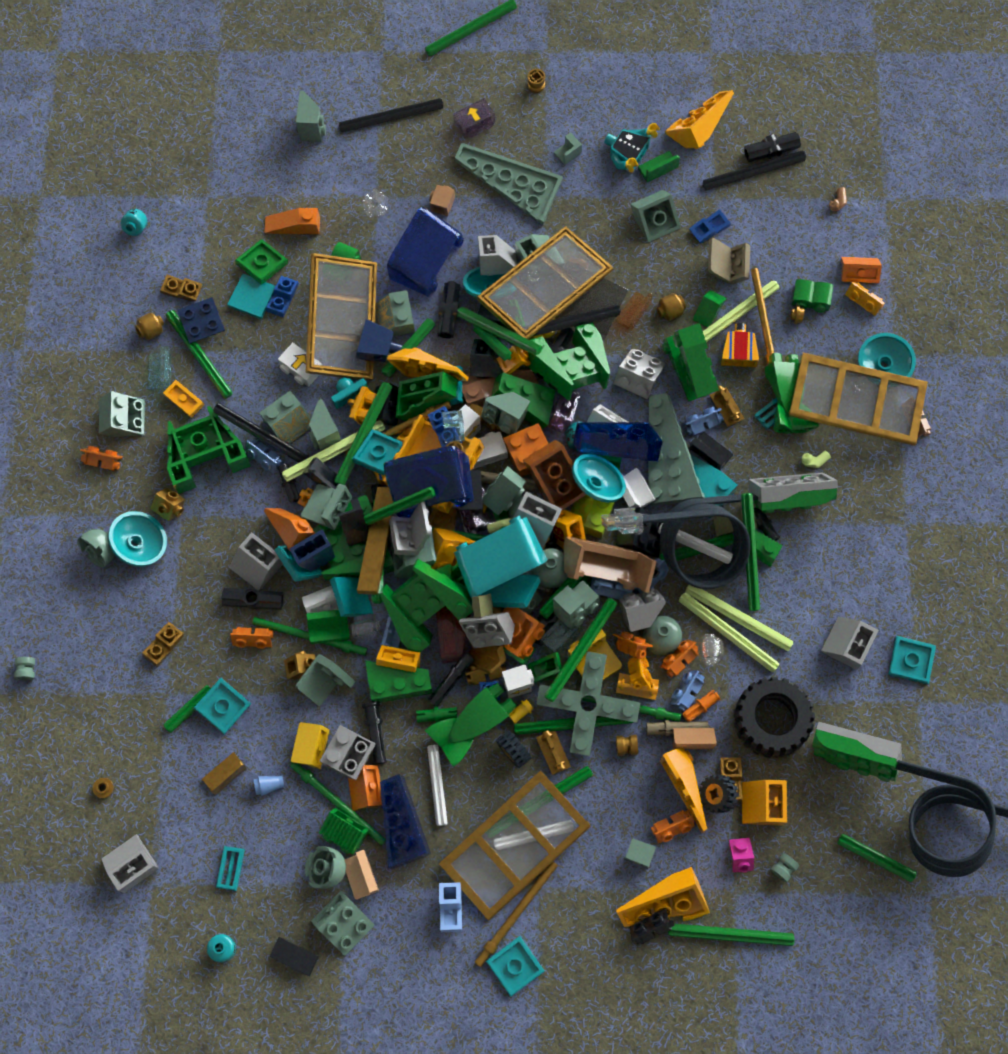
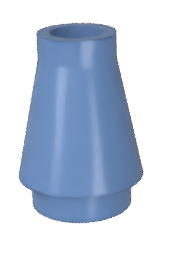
[253,776,284,796]

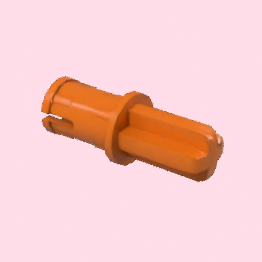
[683,690,720,722]

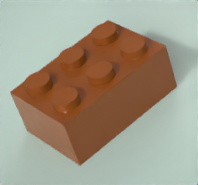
[523,440,586,510]

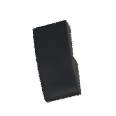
[270,937,319,976]

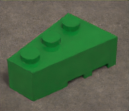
[396,372,458,421]
[491,372,555,429]
[365,661,433,703]

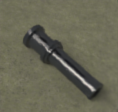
[362,701,387,765]

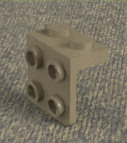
[708,238,750,284]

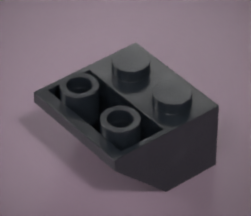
[470,339,504,379]
[616,507,663,558]

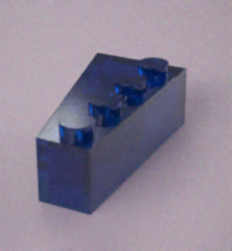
[573,422,663,462]
[380,774,431,869]

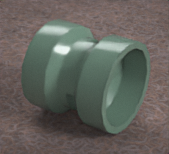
[14,657,35,681]
[770,853,799,883]

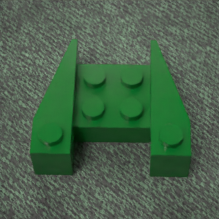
[528,322,610,400]
[662,323,719,402]
[167,406,251,494]
[313,495,394,581]
[380,559,473,652]

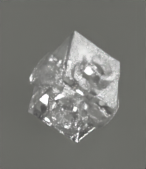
[361,188,390,219]

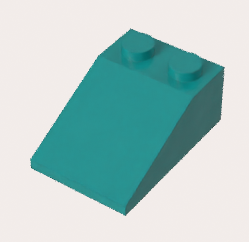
[691,455,738,519]

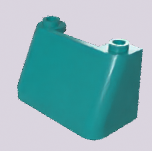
[454,515,548,598]

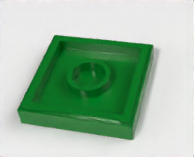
[235,239,288,285]

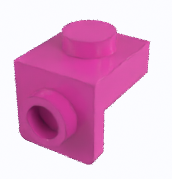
[729,838,754,873]

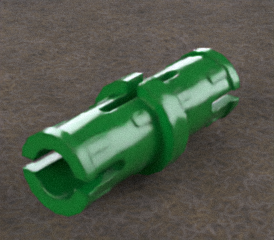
[416,707,458,723]

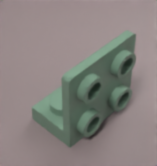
[301,484,352,530]
[295,654,356,706]
[311,891,374,955]

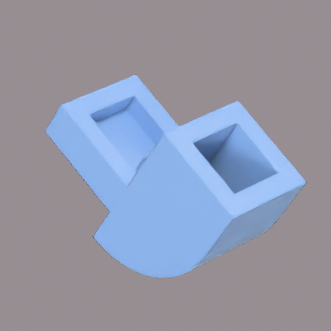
[439,883,462,933]

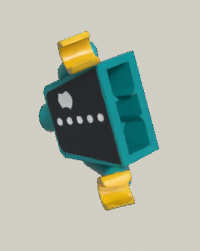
[604,123,660,173]

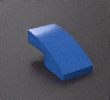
[689,209,731,243]

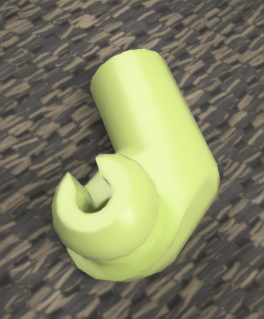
[802,451,831,468]
[487,518,512,534]

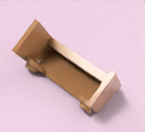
[564,536,657,593]

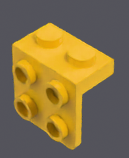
[568,629,622,680]

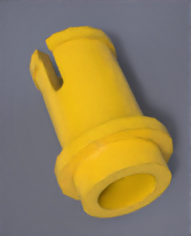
[510,699,534,724]

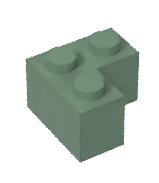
[482,466,526,515]
[553,581,600,630]

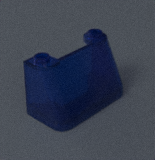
[387,206,464,297]
[383,446,474,518]

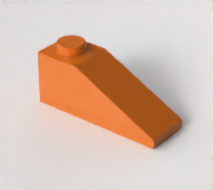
[264,208,320,234]
[264,508,315,551]

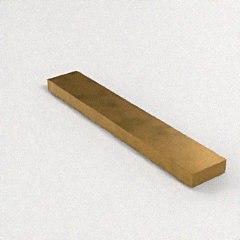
[357,487,398,595]

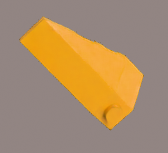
[665,90,734,149]
[387,348,469,381]
[660,747,707,833]
[616,867,710,927]

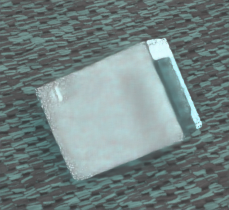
[442,410,465,443]

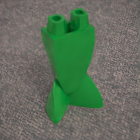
[765,353,819,434]
[425,683,517,767]

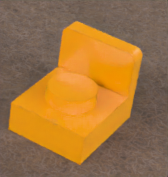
[497,345,531,375]

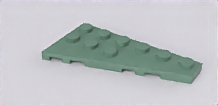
[455,143,563,225]
[648,393,705,506]

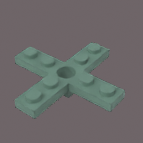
[536,651,640,756]

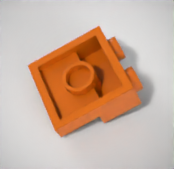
[502,607,545,659]

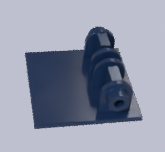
[177,297,225,343]

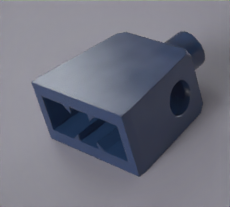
[355,319,402,362]
[290,530,335,571]

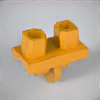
[347,386,376,425]

